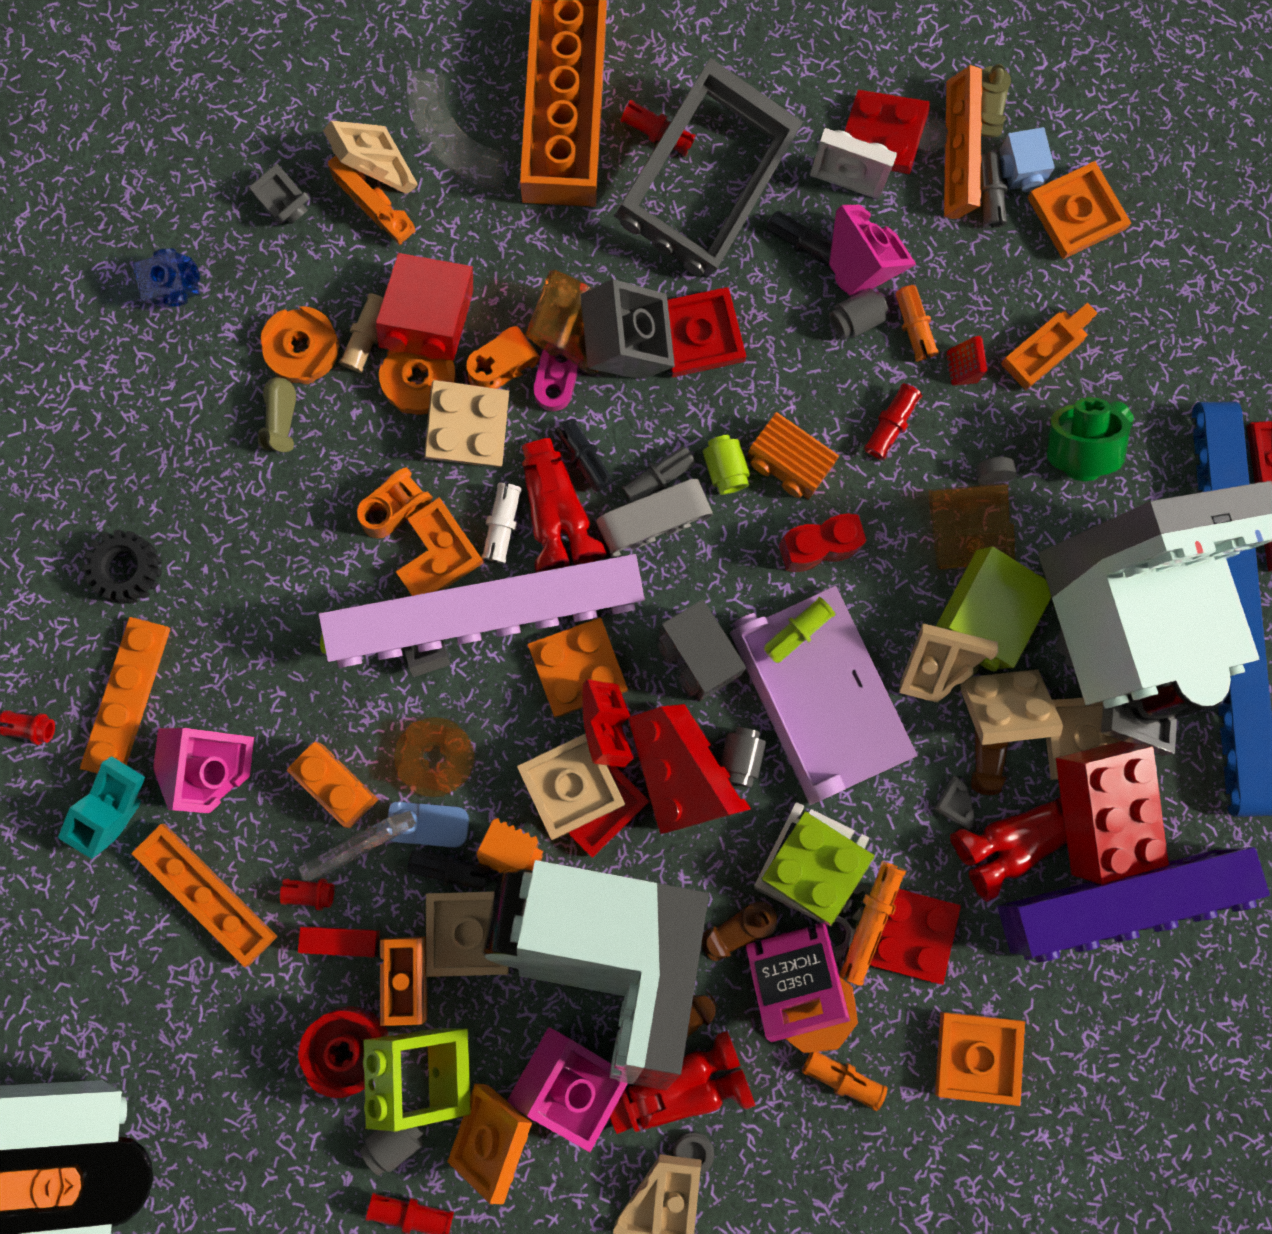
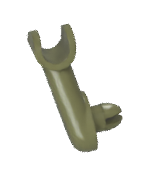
[981,64,1011,138]
[258,377,296,452]

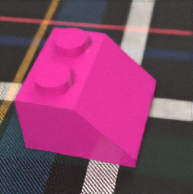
[507,1027,628,1152]

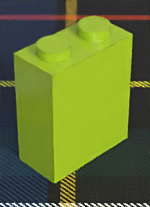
[936,546,1052,671]

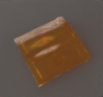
[525,270,598,374]
[929,483,1015,569]

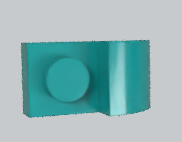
[58,756,145,859]

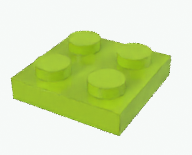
[761,811,875,926]

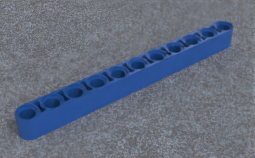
[1192,401,1272,817]

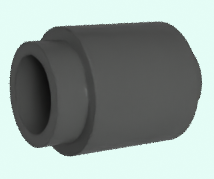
[829,288,888,339]
[720,727,766,788]
[360,1126,424,1176]

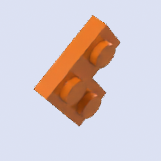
[396,497,484,596]

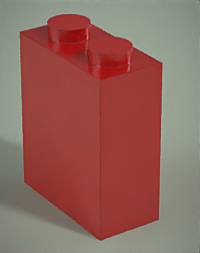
[376,253,473,361]

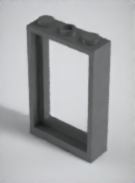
[613,58,803,277]

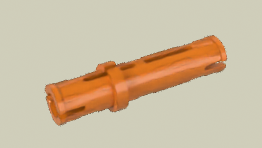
[839,861,906,986]

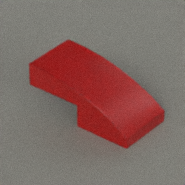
[582,679,633,767]

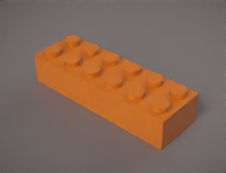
[520,0,607,207]

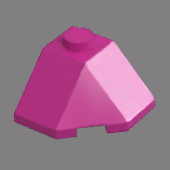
[829,204,916,295]
[153,728,254,813]

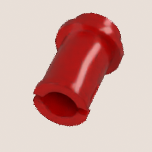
[0,710,55,745]
[280,878,335,911]

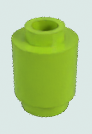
[703,435,750,495]

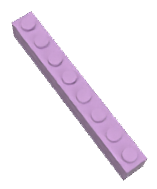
[319,554,645,668]

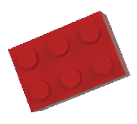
[1055,741,1169,884]

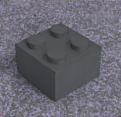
[580,279,675,379]
[657,599,746,702]

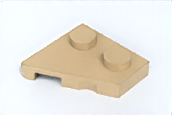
[323,121,418,194]
[899,624,998,703]
[613,1154,702,1234]

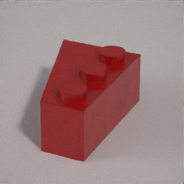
[628,704,751,835]

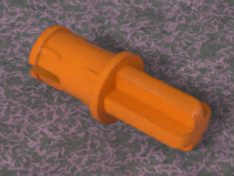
[895,285,939,362]

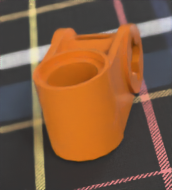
[467,326,540,389]
[357,467,433,539]

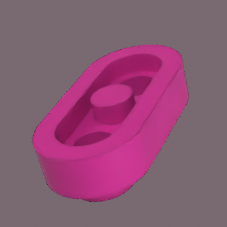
[534,335,581,411]

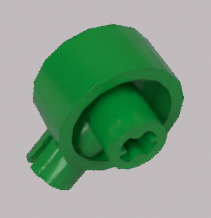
[1046,397,1134,481]

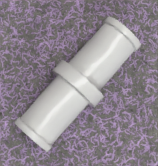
[481,483,522,564]

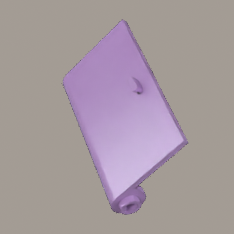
[730,586,918,805]

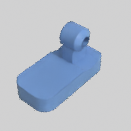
[386,802,469,848]

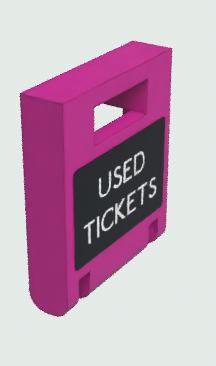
[746,923,850,1042]

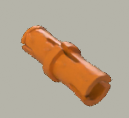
[802,1052,888,1111]

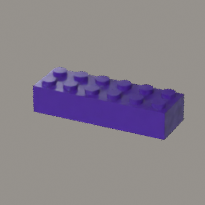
[997,847,1270,963]

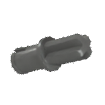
[980,152,1008,229]
[621,447,695,503]

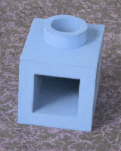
[999,127,1055,192]

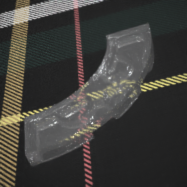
[407,70,507,192]

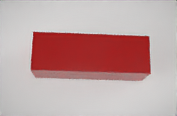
[298,926,380,957]

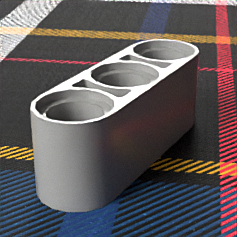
[596,479,714,557]

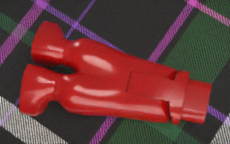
[522,438,607,573]
[950,797,1067,902]
[610,1030,756,1134]

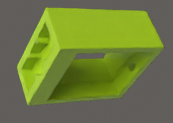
[363,1028,471,1132]

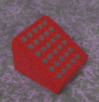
[946,336,987,386]

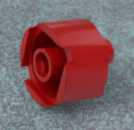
[298,1006,388,1098]

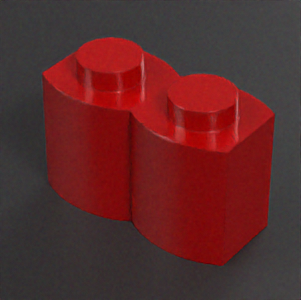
[779,513,867,572]

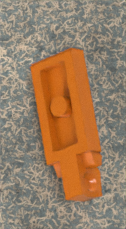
[327,155,416,245]
[1001,303,1098,391]

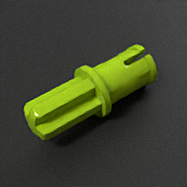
[763,596,836,663]

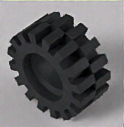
[82,530,162,604]

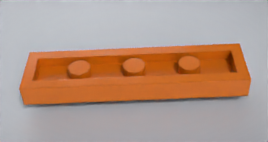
[944,65,982,219]
[80,617,171,774]
[131,824,278,967]

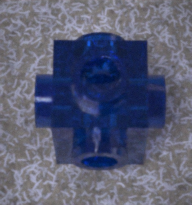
[133,248,200,307]

